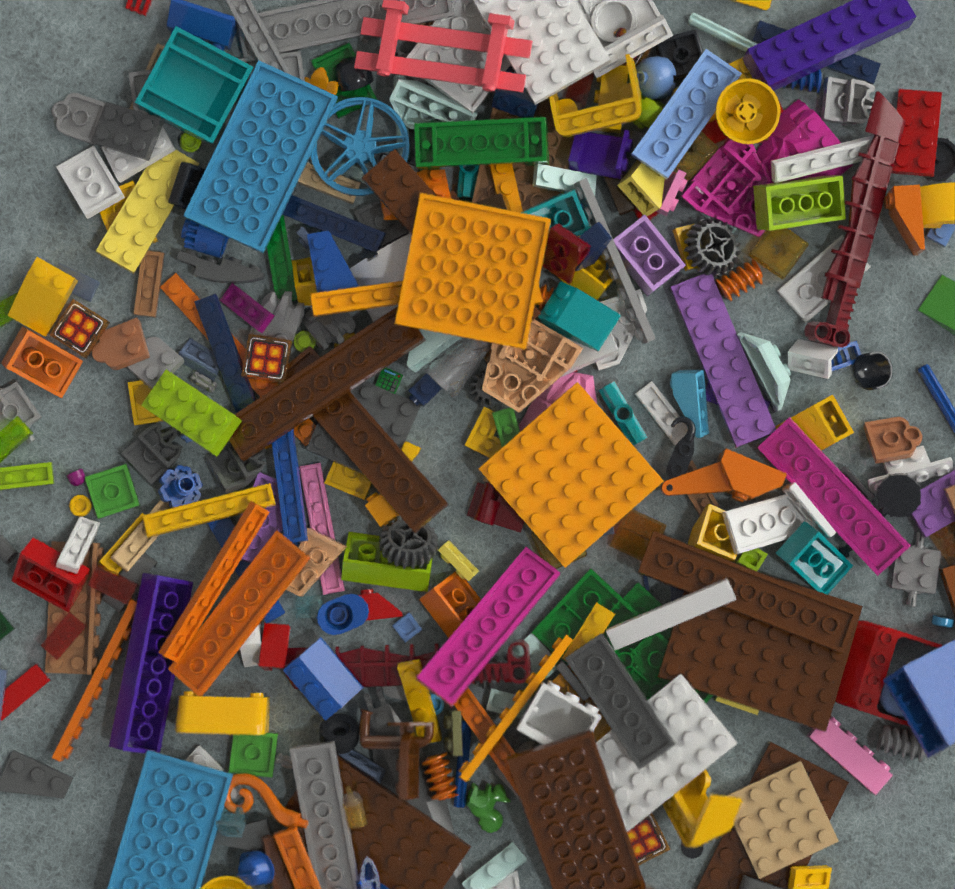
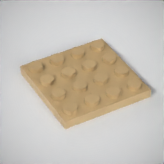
[726,761,839,879]

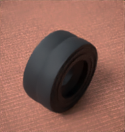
[319,714,359,754]

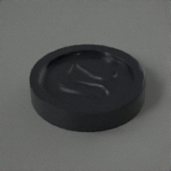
[681,842,704,859]

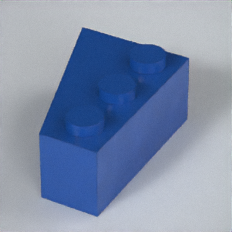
[307,230,359,293]

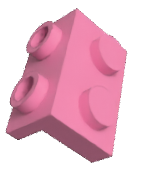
[656,170,688,216]

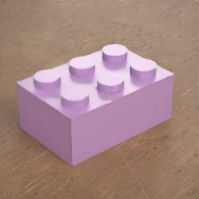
[613,215,686,297]

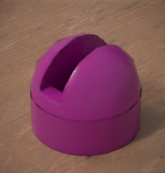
[66,469,85,486]

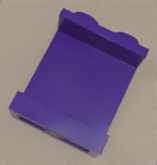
[568,130,633,179]

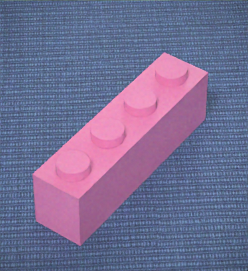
[807,716,893,795]

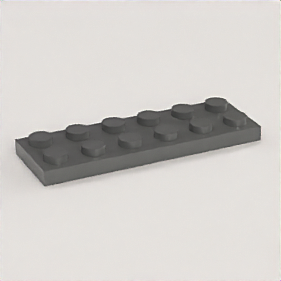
[565,633,677,769]

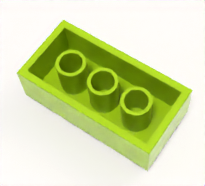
[753,175,846,231]
[141,369,242,457]

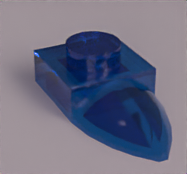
[356,857,381,889]

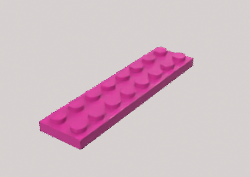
[757,417,911,576]
[416,547,561,707]

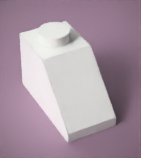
[240,623,262,667]

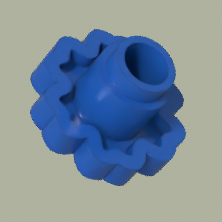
[158,465,203,508]

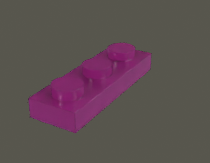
[220,283,275,333]

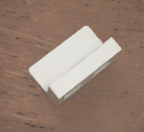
[788,339,838,379]

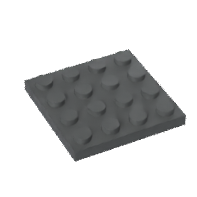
[306,381,421,475]

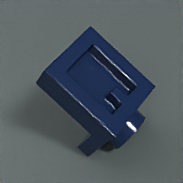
[408,373,442,407]

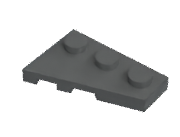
[0,750,73,798]

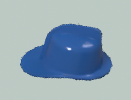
[317,594,369,635]
[237,851,275,886]

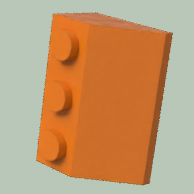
[419,571,481,638]

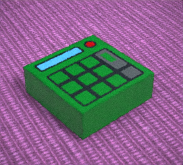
[375,368,403,394]

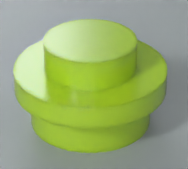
[180,133,201,153]
[294,331,316,352]

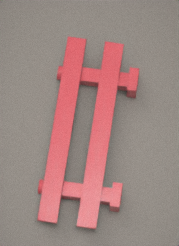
[354,0,533,93]

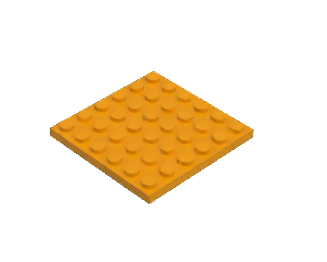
[395,193,551,350]
[478,382,664,568]

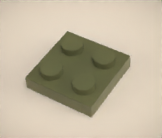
[443,710,462,756]

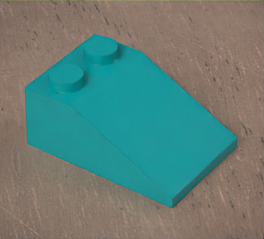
[520,189,590,250]
[538,281,621,352]
[776,521,853,595]

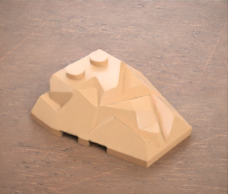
[482,319,583,413]

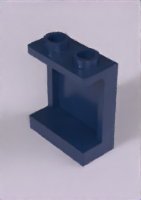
[492,65,539,118]

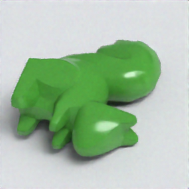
[466,783,511,833]

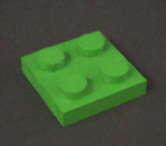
[85,464,141,519]
[229,732,278,778]

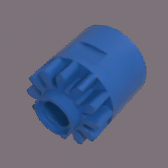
[181,219,229,259]

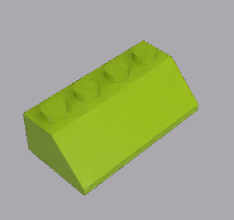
[341,532,433,592]

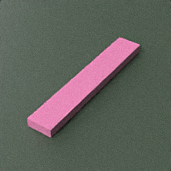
[299,463,345,595]

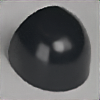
[334,57,374,92]
[853,351,893,390]

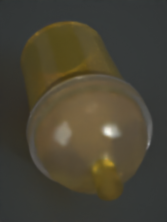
[341,786,367,829]

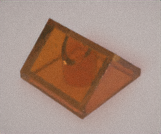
[609,509,667,561]

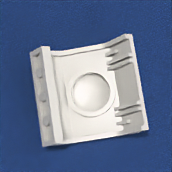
[575,0,673,78]

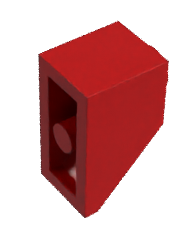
[359,589,403,621]

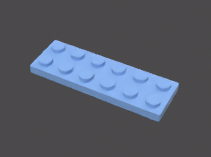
[631,49,742,180]

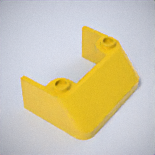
[549,54,642,137]
[175,691,270,735]
[662,769,743,848]

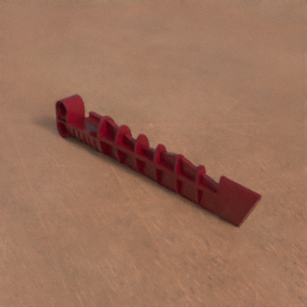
[804,91,905,347]
[282,639,531,689]

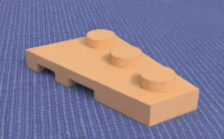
[286,528,347,597]

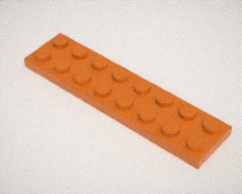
[168,530,311,696]

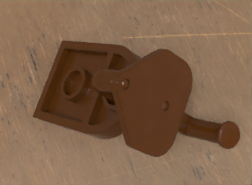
[360,709,434,800]

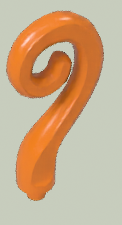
[224,773,308,829]

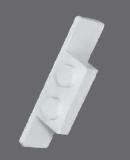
[868,446,953,494]

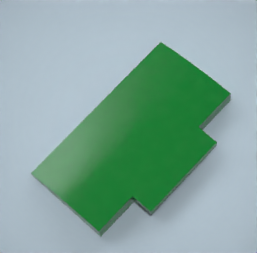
[531,568,713,703]

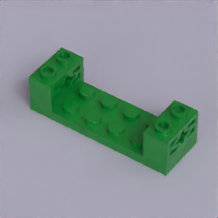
[414,117,549,171]

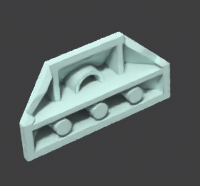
[389,79,477,130]
[407,329,462,373]
[737,332,791,413]

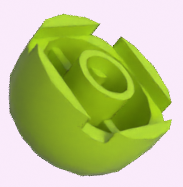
[633,92,665,129]

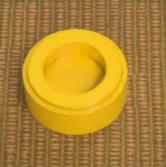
[69,495,92,517]

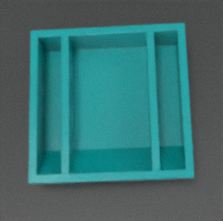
[135,26,254,144]

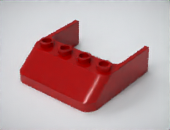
[835,620,942,727]

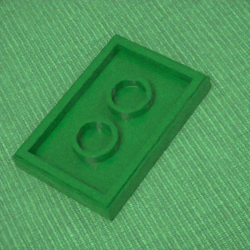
[311,42,377,119]

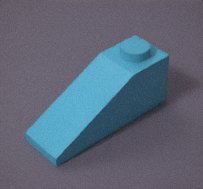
[670,370,709,438]

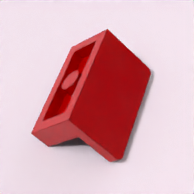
[258,623,291,671]

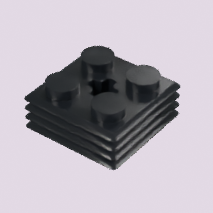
[655,29,703,82]
[168,162,205,210]

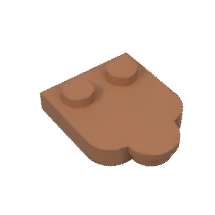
[92,318,150,370]
[863,417,922,464]

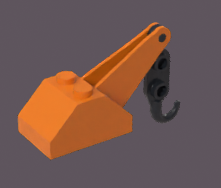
[661,416,787,503]

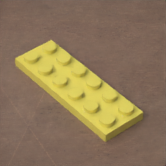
[96,150,199,274]

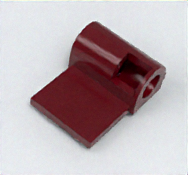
[542,224,591,284]
[467,482,524,533]

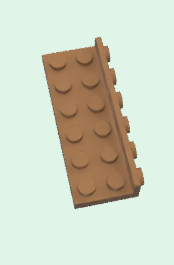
[45,541,104,675]

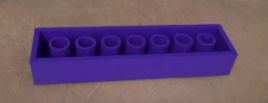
[742,0,917,91]
[109,573,193,754]

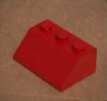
[12,538,90,613]

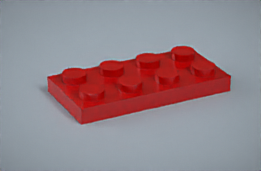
[892,89,942,177]

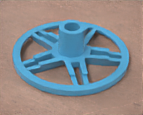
[311,97,410,196]

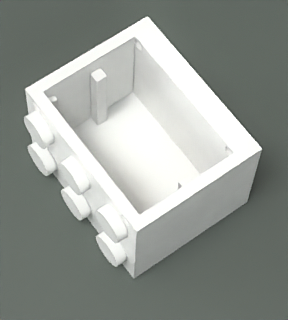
[516,680,601,745]

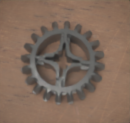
[684,218,741,276]
[379,518,438,569]

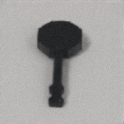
[859,138,955,181]
[838,473,921,558]

